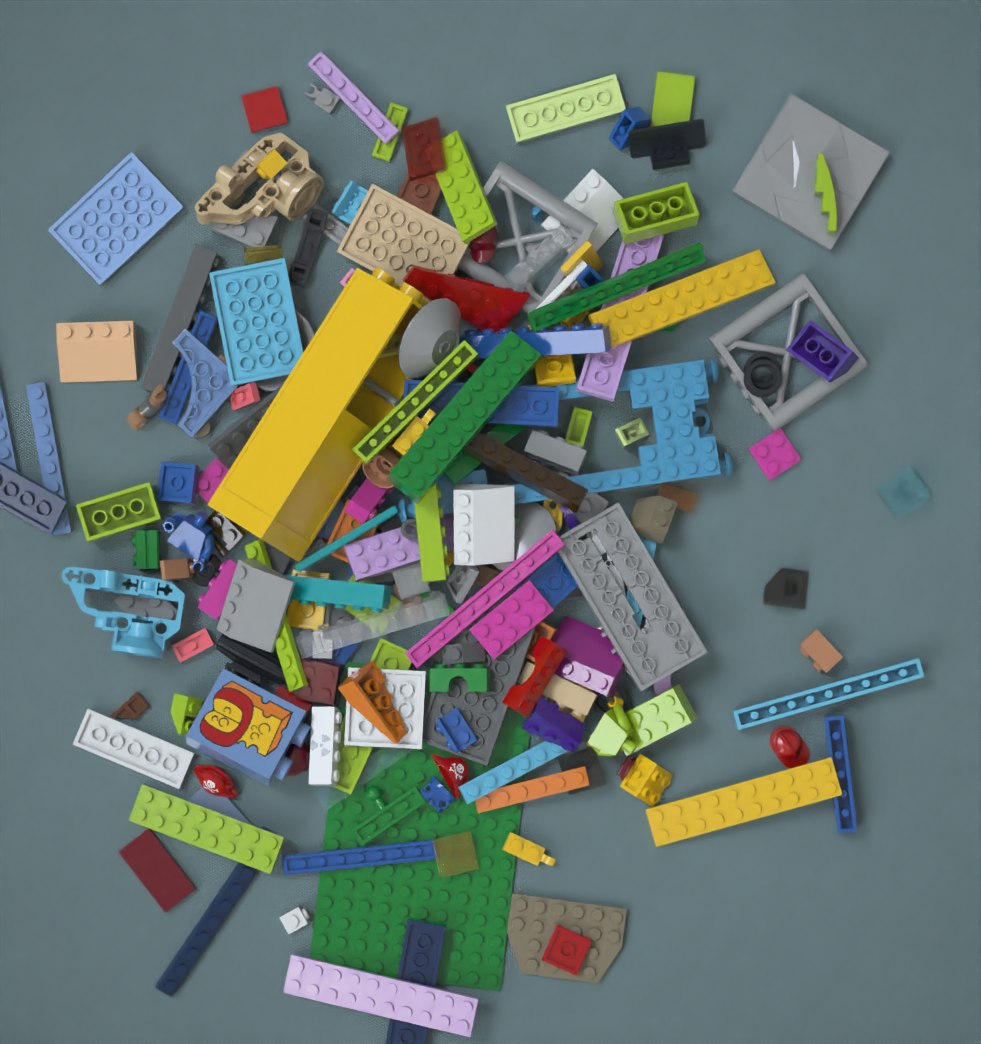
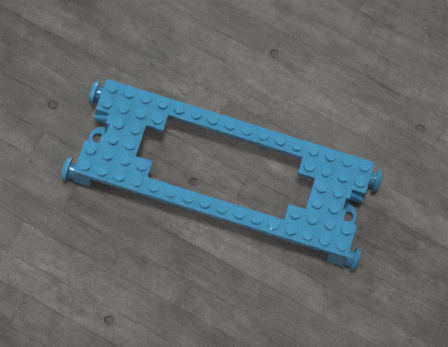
[398,357,733,524]

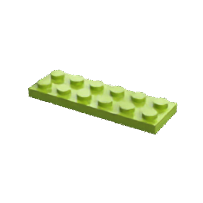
[426,130,498,244]

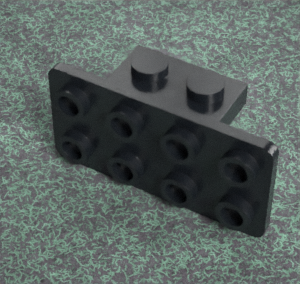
[628,119,706,170]

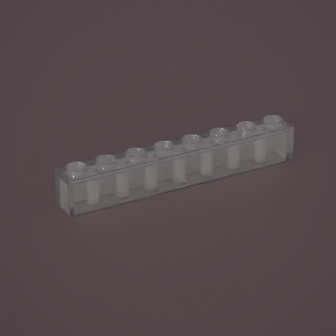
[296,590,451,659]

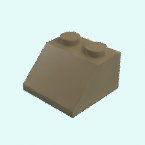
[629,495,678,544]

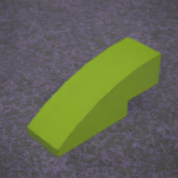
[565,407,592,446]

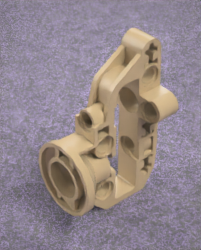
[195,133,324,225]

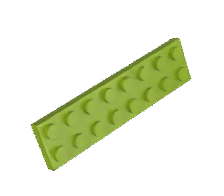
[333,638,412,795]
[128,784,285,874]

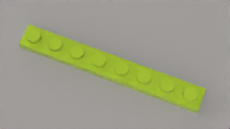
[244,540,308,692]

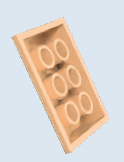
[56,321,137,383]

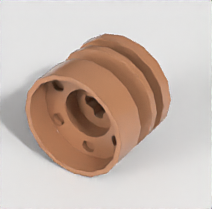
[362,438,403,489]

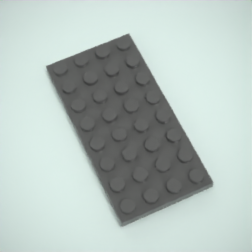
[422,594,537,766]

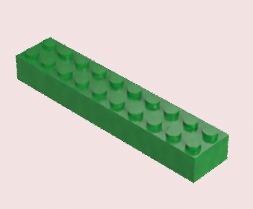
[387,331,541,504]

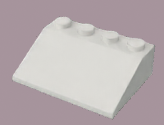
[541,169,623,253]
[454,484,515,565]

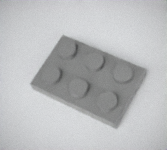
[114,574,177,634]

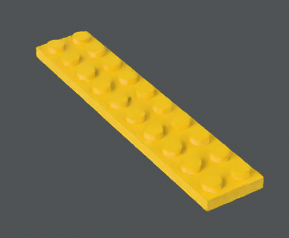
[589,249,776,349]
[646,757,843,847]

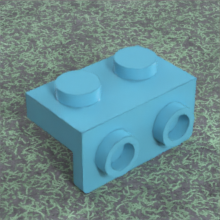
[332,180,368,225]

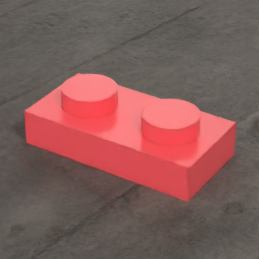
[229,382,260,410]
[171,628,215,663]

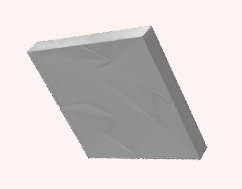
[732,94,890,252]

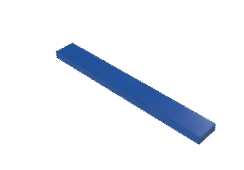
[282,839,438,875]

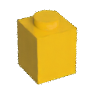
[255,149,287,180]

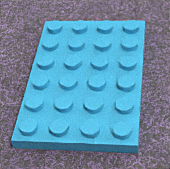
[209,258,303,386]

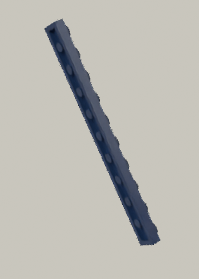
[155,826,278,997]

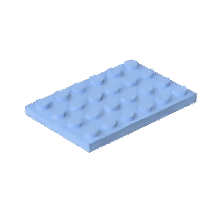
[48,152,184,286]

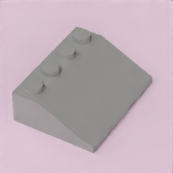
[216,558,295,653]

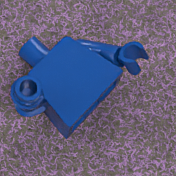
[163,511,215,573]

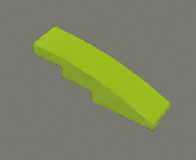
[814,153,837,234]

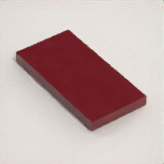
[118,828,196,913]

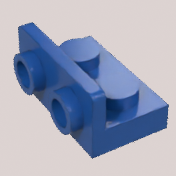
[435,707,478,753]

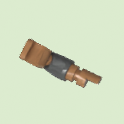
[127,384,167,430]

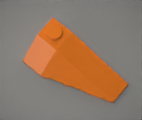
[338,660,407,744]

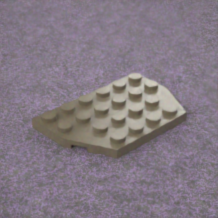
[507,893,627,983]

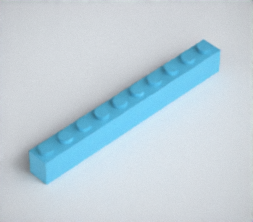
[731,658,924,730]

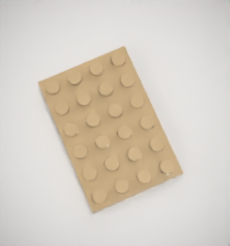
[337,184,471,302]

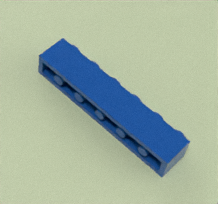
[824,715,857,833]

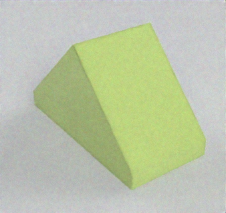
[614,418,649,448]

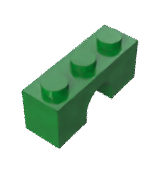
[430,664,491,692]

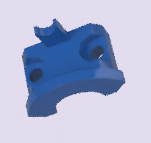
[420,776,457,813]

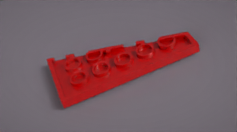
[402,265,530,331]

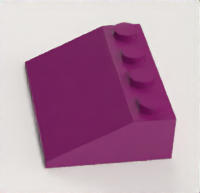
[551,616,626,698]

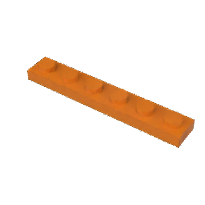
[475,766,590,813]

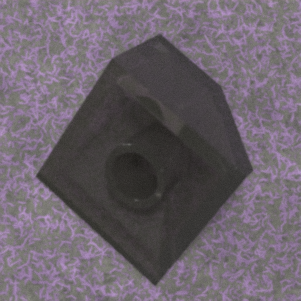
[763,568,809,609]
[557,747,606,795]

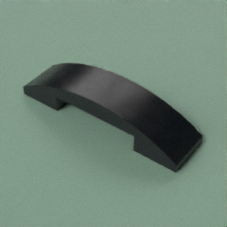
[288,207,328,286]

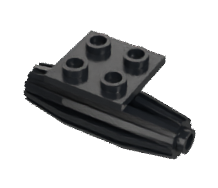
[215,634,286,687]

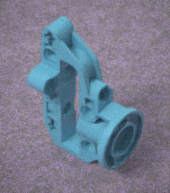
[62,567,185,658]

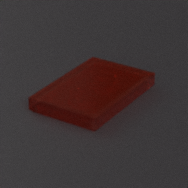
[402,117,447,181]

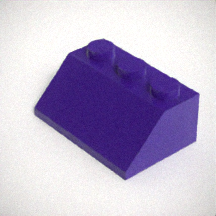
[786,320,859,383]

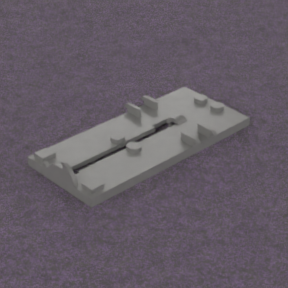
[558,502,707,692]

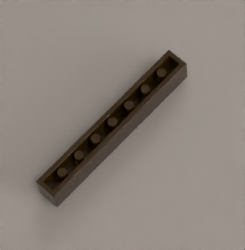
[462,433,588,513]

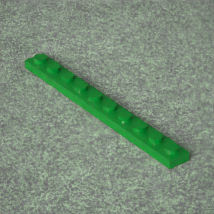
[527,243,706,332]

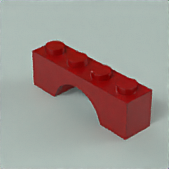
[502,636,567,718]

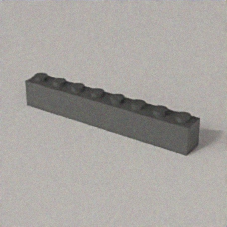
[141,244,220,394]

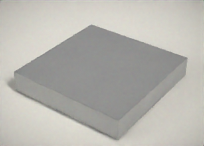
[446,565,479,604]

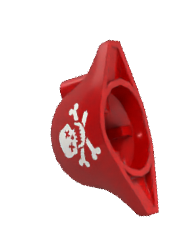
[431,754,469,799]
[193,765,238,799]

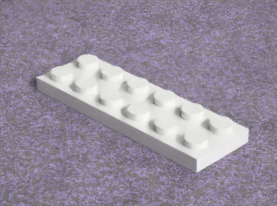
[73,709,195,789]

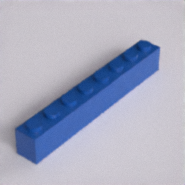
[459,323,612,359]

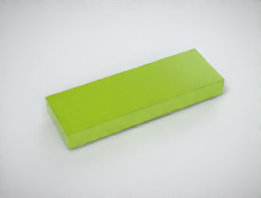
[372,102,409,163]

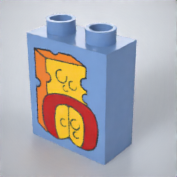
[186,669,311,787]

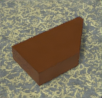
[111,692,150,719]

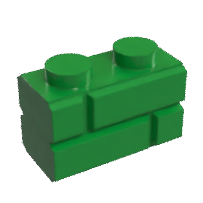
[132,530,161,570]

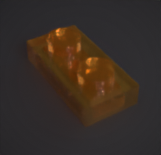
[656,483,698,513]

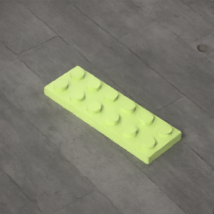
[506,74,626,143]

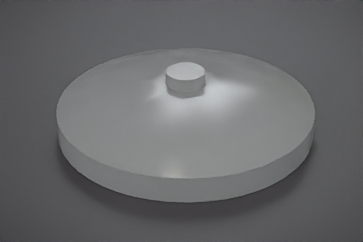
[492,502,557,571]

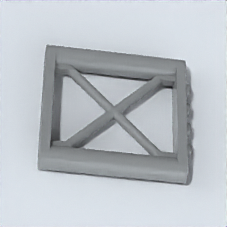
[458,161,598,313]
[708,273,868,432]

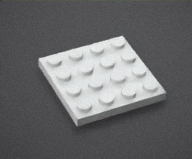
[344,667,426,749]

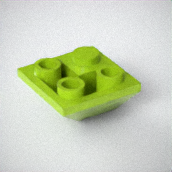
[170,693,206,735]

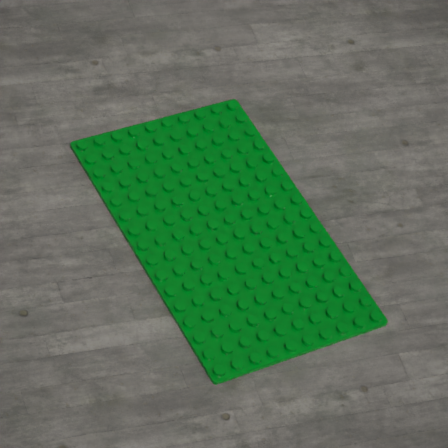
[310,662,530,990]

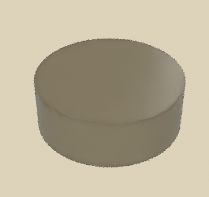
[195,420,211,437]

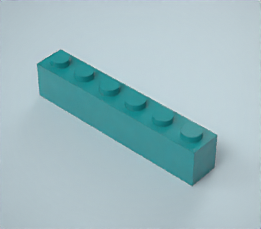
[284,575,391,613]

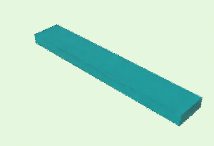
[295,506,398,572]

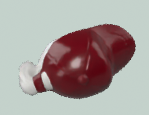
[470,226,498,263]

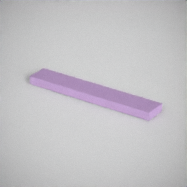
[308,51,400,145]

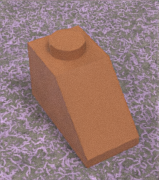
[160,558,195,581]

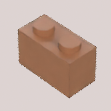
[798,629,843,673]

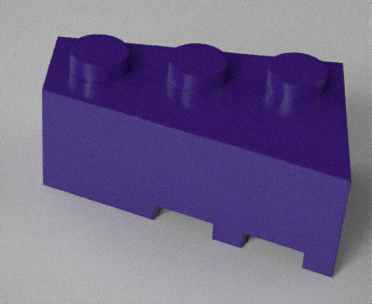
[522,694,586,752]

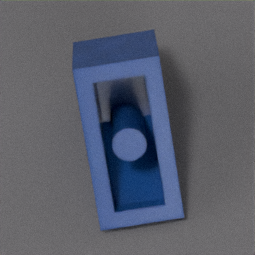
[608,106,651,151]

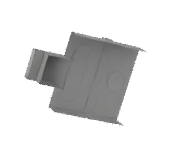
[392,562,431,600]

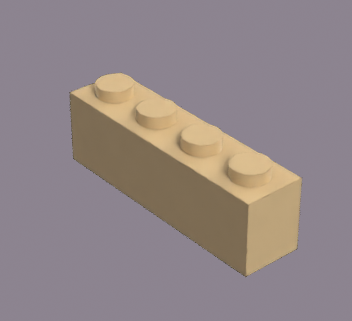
[518,661,598,717]

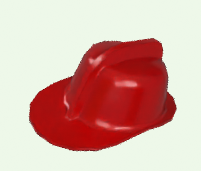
[769,726,809,769]

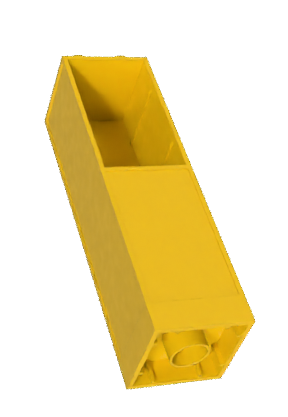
[207,267,430,563]

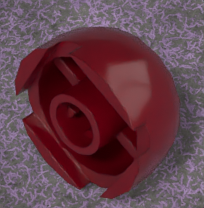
[285,743,310,776]

